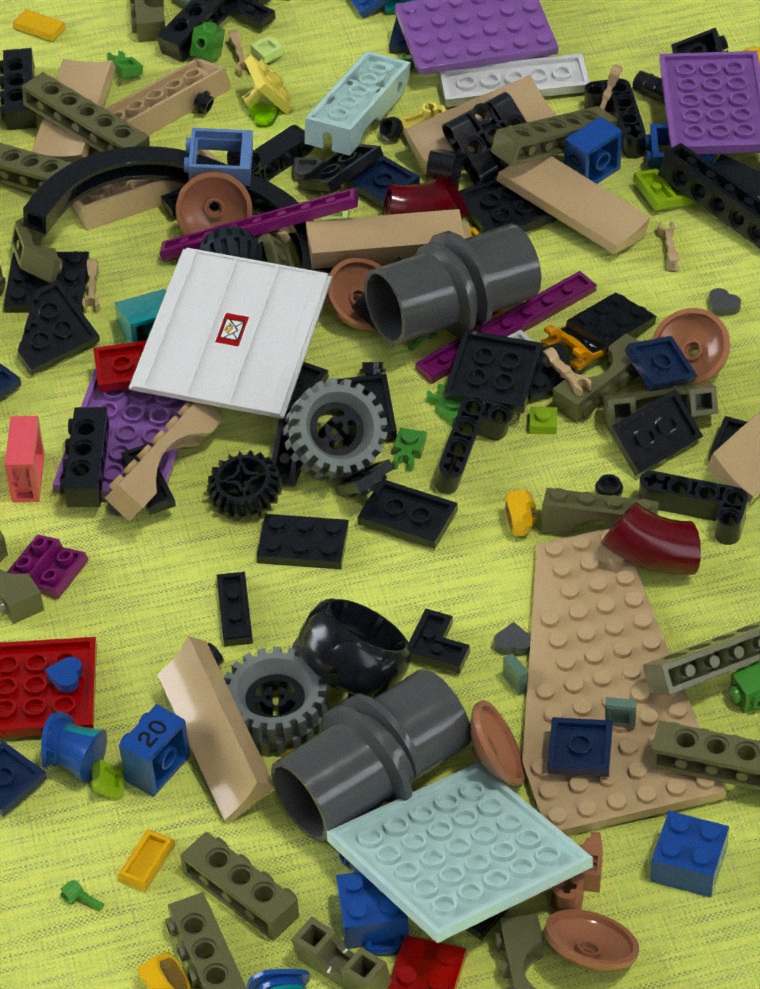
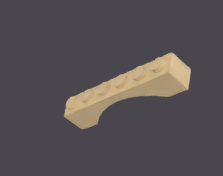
[105,401,224,522]

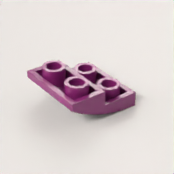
[7,534,88,599]

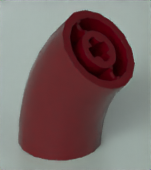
[382,176,468,220]
[601,502,701,575]

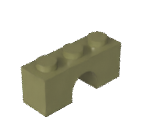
[130,0,166,43]
[291,916,392,989]

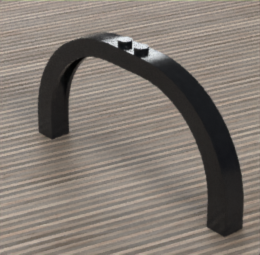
[23,146,326,273]

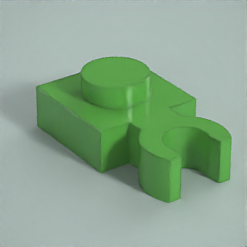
[107,51,143,79]
[427,384,462,427]
[393,428,427,472]

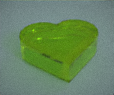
[249,103,279,129]

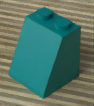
[115,289,166,343]

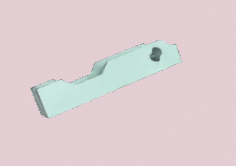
[305,51,410,156]

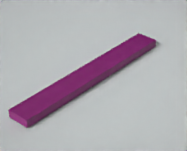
[160,188,358,261]
[415,271,597,384]

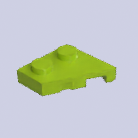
[633,169,697,211]

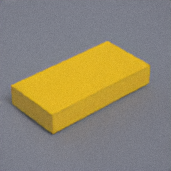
[13,9,66,42]
[117,829,175,893]

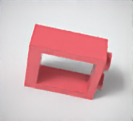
[5,416,45,502]

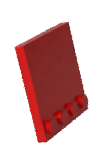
[0,637,97,738]

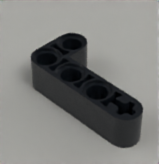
[584,78,646,159]
[227,125,315,181]
[426,149,464,189]
[434,396,512,494]
[639,471,748,545]

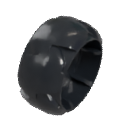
[298,598,411,698]

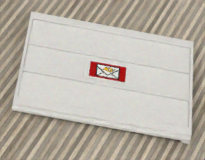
[129,248,332,419]

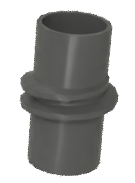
[364,223,542,346]
[271,668,471,842]

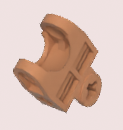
[551,832,603,912]

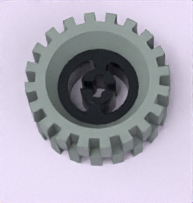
[283,378,387,482]
[224,647,329,757]

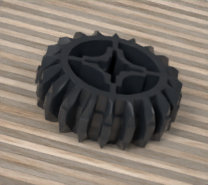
[207,450,282,521]

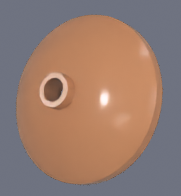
[176,171,252,235]
[326,258,381,331]
[652,308,731,386]
[470,700,525,786]
[544,909,639,972]

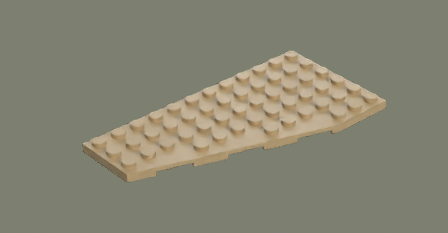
[522,527,726,836]

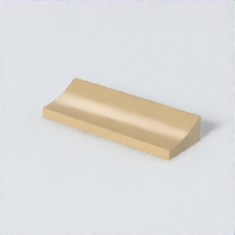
[105,58,231,136]
[32,59,116,163]
[403,75,557,176]
[72,150,220,231]
[496,156,650,254]
[306,209,467,269]
[706,411,760,503]
[157,636,275,822]

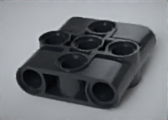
[442,92,527,185]

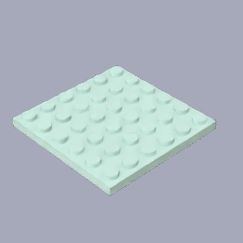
[327,763,593,943]

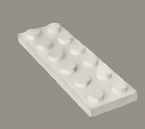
[439,54,590,107]

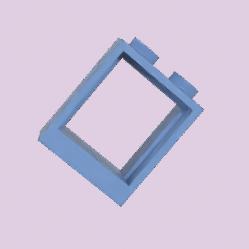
[184,128,253,186]

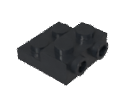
[671,27,729,53]

